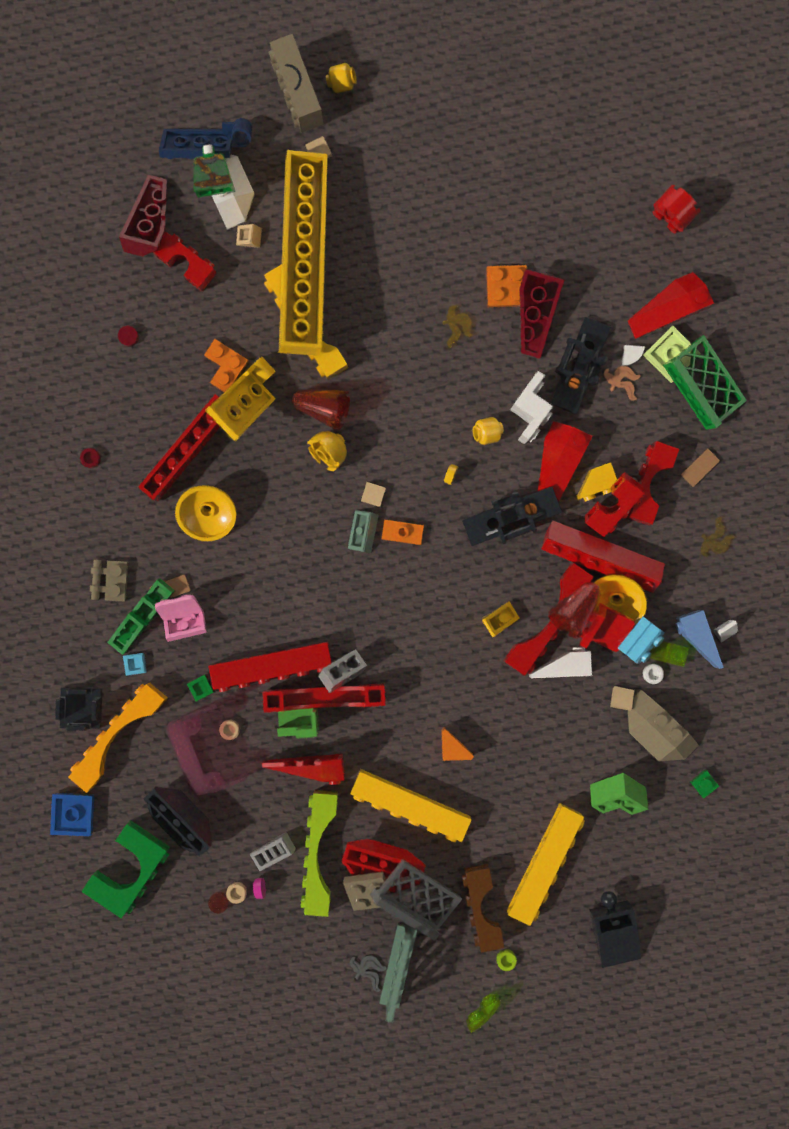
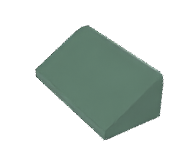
[348,510,379,553]

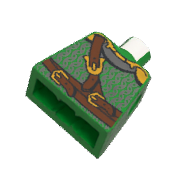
[194,145,235,198]

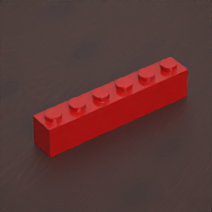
[541,520,665,593]
[208,642,332,692]

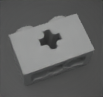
[319,649,367,693]

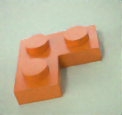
[204,339,249,392]

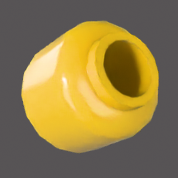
[326,63,357,93]
[472,417,504,445]

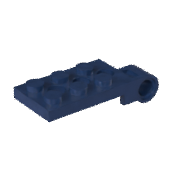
[159,118,253,159]

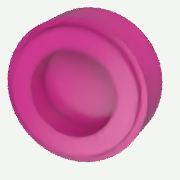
[253,878,266,899]

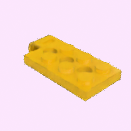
[206,356,276,441]

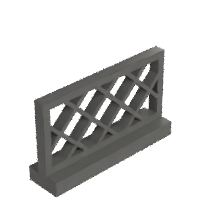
[370,860,462,941]

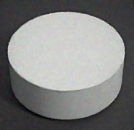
[643,664,664,684]

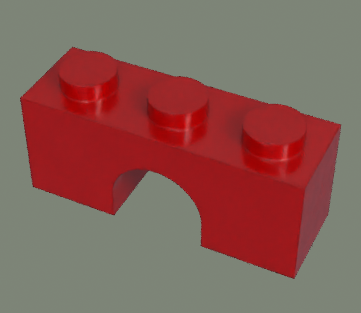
[153,232,217,292]
[585,472,645,537]

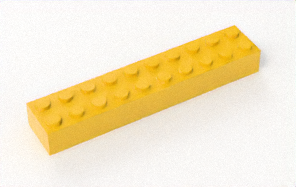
[279,150,327,356]

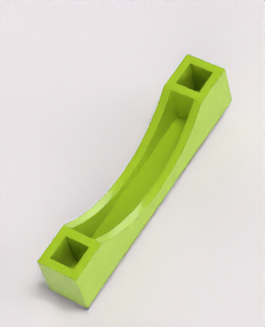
[301,790,338,917]

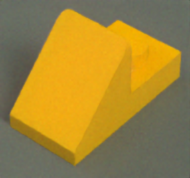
[482,601,519,637]

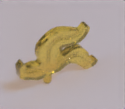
[442,305,472,348]
[700,517,734,557]

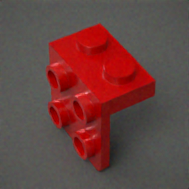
[578,603,635,652]

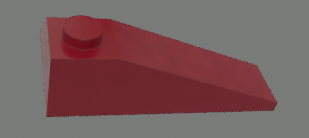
[119,175,167,257]
[519,269,565,359]

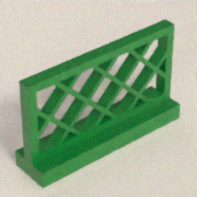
[663,335,747,430]

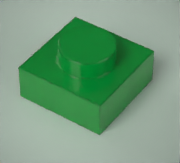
[187,674,215,701]
[690,770,719,798]

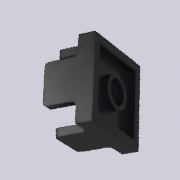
[55,688,102,731]

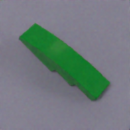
[107,578,175,655]

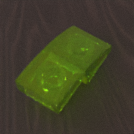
[649,641,689,667]
[466,993,501,1033]

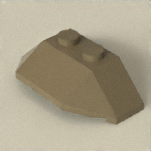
[628,690,698,761]

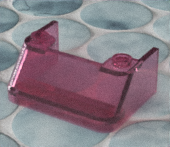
[166,701,249,795]

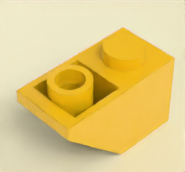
[577,462,617,501]

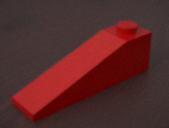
[628,272,714,339]
[538,421,592,502]
[262,754,345,785]

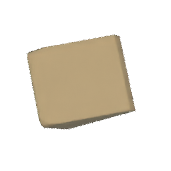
[236,224,262,248]

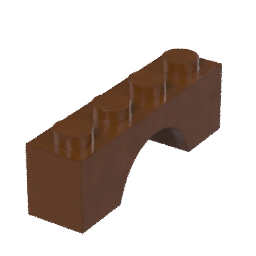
[462,864,505,953]

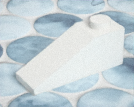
[529,647,592,678]

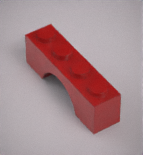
[626,441,679,526]

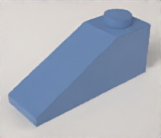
[675,610,724,669]

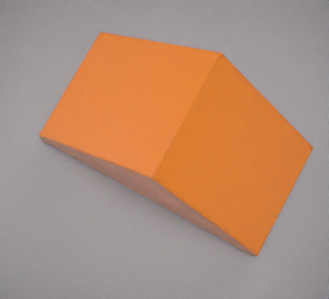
[441,727,474,761]

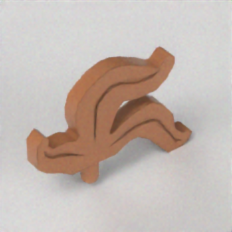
[603,366,640,401]

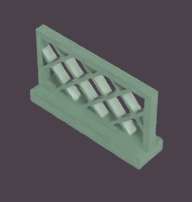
[379,923,417,1022]

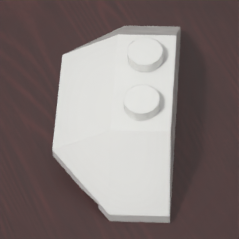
[212,155,254,230]

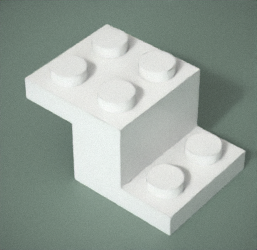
[511,371,553,444]

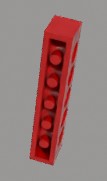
[138,394,234,502]

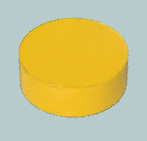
[444,464,458,485]

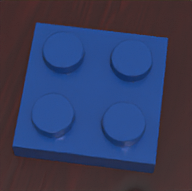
[50,793,94,836]

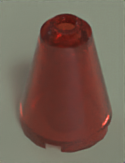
[292,389,350,430]
[548,582,601,639]

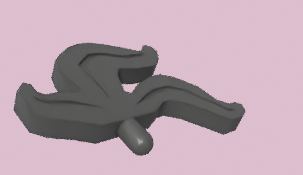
[350,955,387,992]

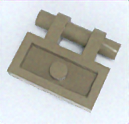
[90,560,129,602]

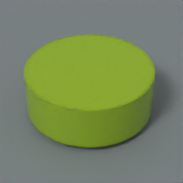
[496,949,517,971]

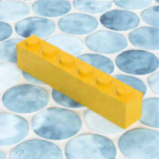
[351,769,471,842]
[507,803,585,926]

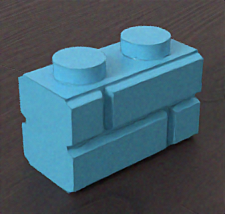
[618,617,664,664]

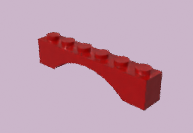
[503,563,593,676]
[263,683,386,712]

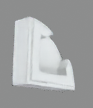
[622,345,645,366]

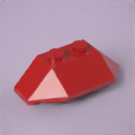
[342,839,426,892]

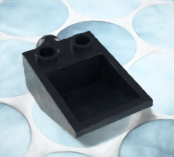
[589,891,641,968]

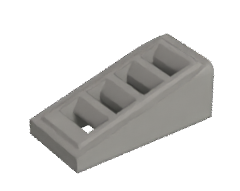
[250,832,296,871]

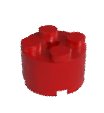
[652,185,700,234]

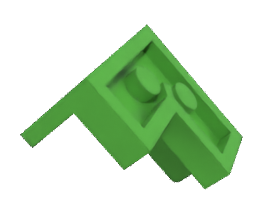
[277,708,319,738]
[590,773,648,815]

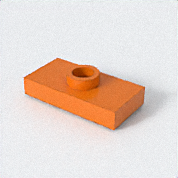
[382,520,424,545]

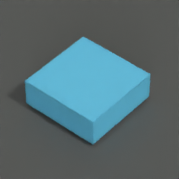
[123,653,147,676]

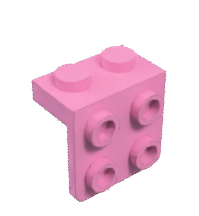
[155,595,207,642]

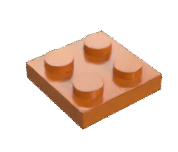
[486,265,527,307]

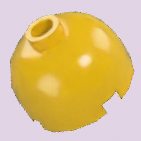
[307,431,347,471]

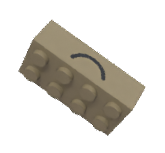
[268,34,323,133]

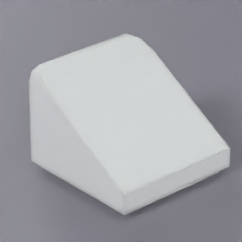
[714,620,738,642]

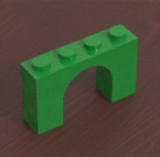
[81,820,170,919]

